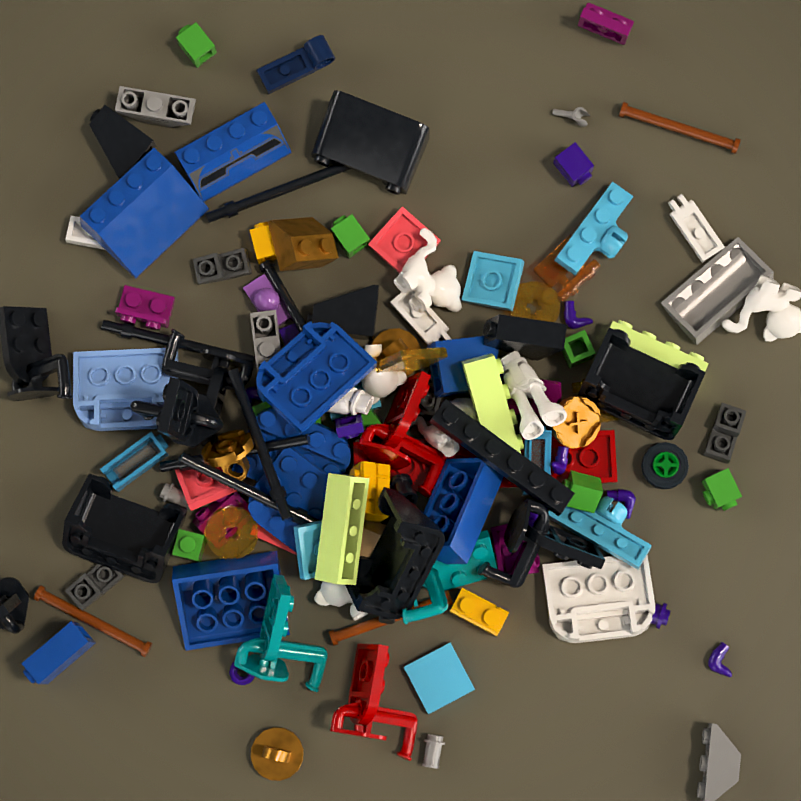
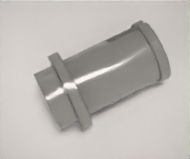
[159,483,189,511]
[422,734,445,769]

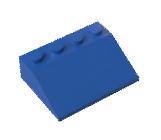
[80,148,209,279]
[172,551,290,651]

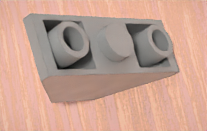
[115,86,196,127]
[250,310,282,373]
[697,723,741,801]

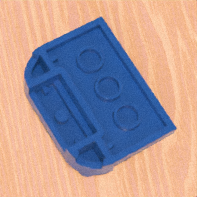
[256,322,377,434]
[232,407,351,481]
[248,447,328,553]

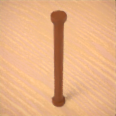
[619,102,741,154]
[33,585,153,657]
[329,590,453,646]

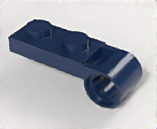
[257,35,335,94]

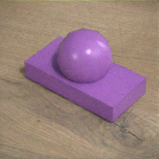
[243,274,291,326]

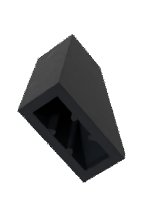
[89,105,157,179]
[307,285,379,341]
[483,314,567,361]

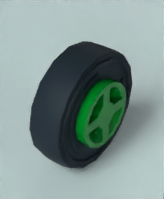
[641,442,689,489]

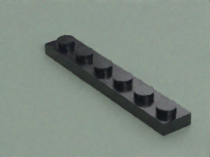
[429,399,575,516]

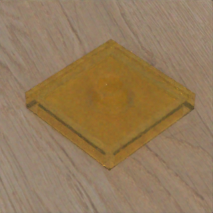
[376,347,448,373]

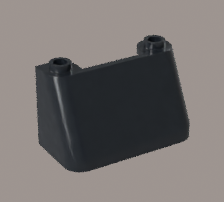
[311,90,430,195]
[578,327,706,440]
[62,473,187,583]
[345,487,445,619]

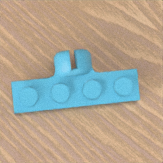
[554,182,633,275]
[548,496,652,570]

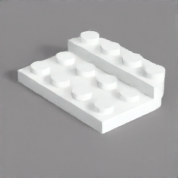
[542,555,655,643]

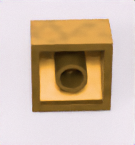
[268,217,339,271]

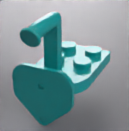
[402,530,497,624]
[234,574,328,692]

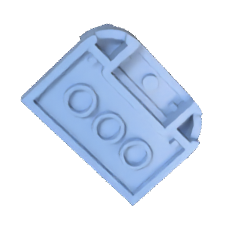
[73,348,179,431]

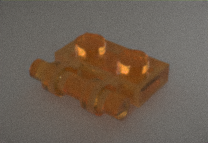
[533,234,601,302]

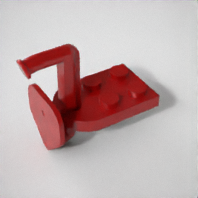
[358,371,445,497]
[330,644,418,761]

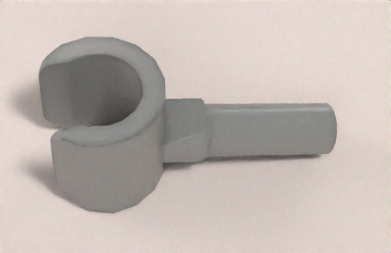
[553,107,590,127]

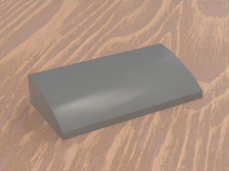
[661,237,774,345]

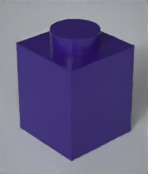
[553,142,594,187]

